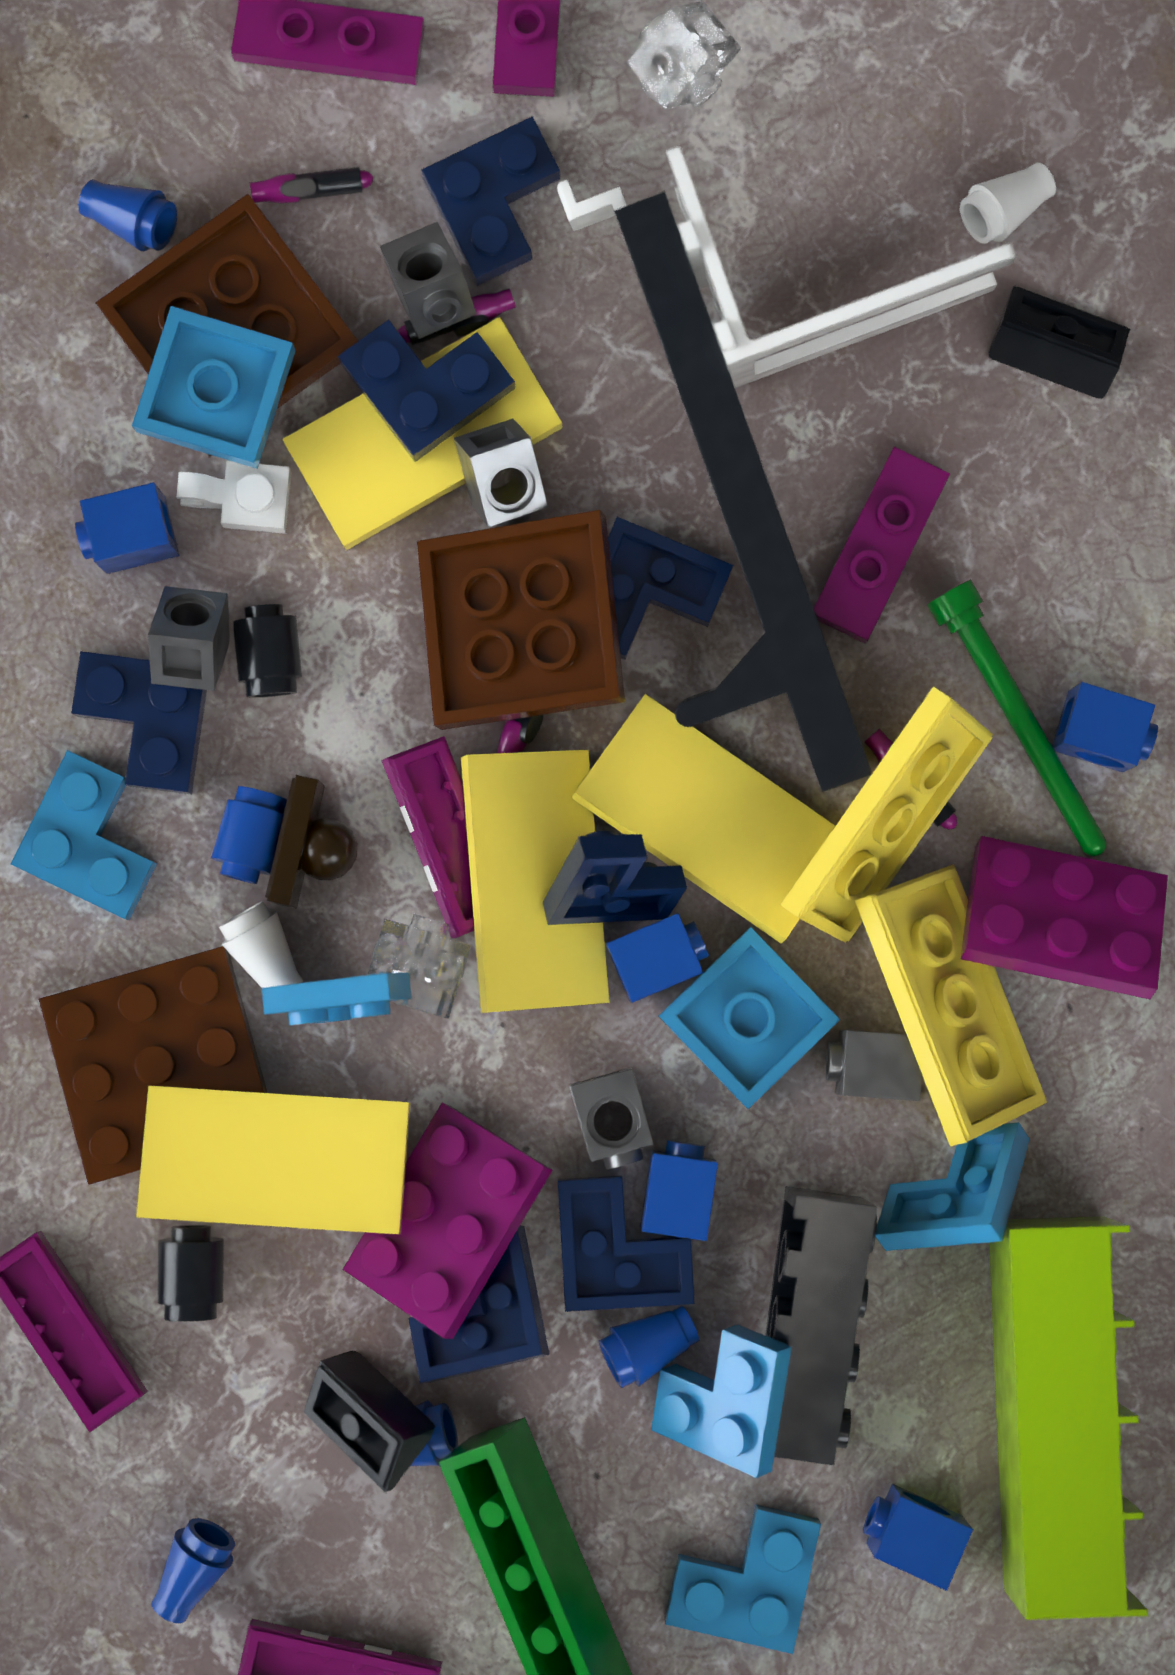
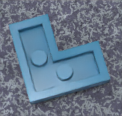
[11,750,157,920]
[262,973,412,1026]
[874,1122,1030,1251]
[651,1324,792,1478]
[665,1504,821,1654]

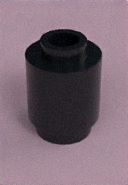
[233,604,302,698]
[158,1225,224,1322]

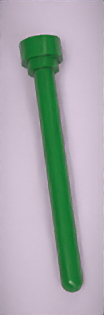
[927,579,1107,857]

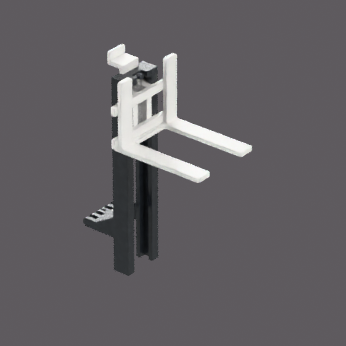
[557,146,1016,792]

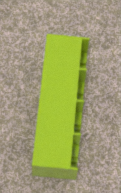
[989,1216,1148,1620]

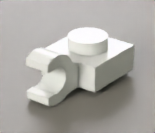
[176,461,291,534]

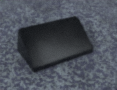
[988,286,1130,399]
[304,1351,436,1493]

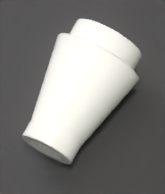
[960,163,1056,244]
[219,901,303,988]

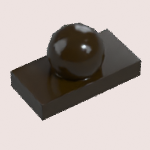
[265,775,358,909]

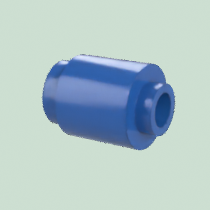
[211,786,287,884]

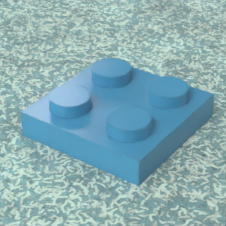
[132,306,296,469]
[658,927,840,1109]

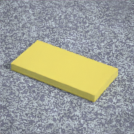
[282,317,562,551]
[780,687,993,943]
[572,694,835,944]
[461,750,610,1013]
[855,864,1047,1147]
[136,1086,410,1234]

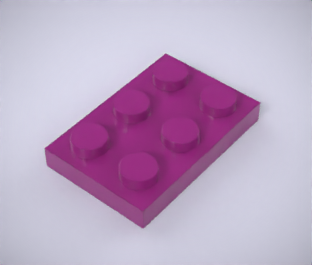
[960,836,1168,1000]
[342,1102,552,1340]

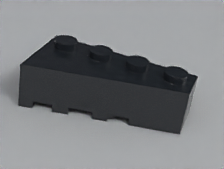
[765,1186,877,1466]

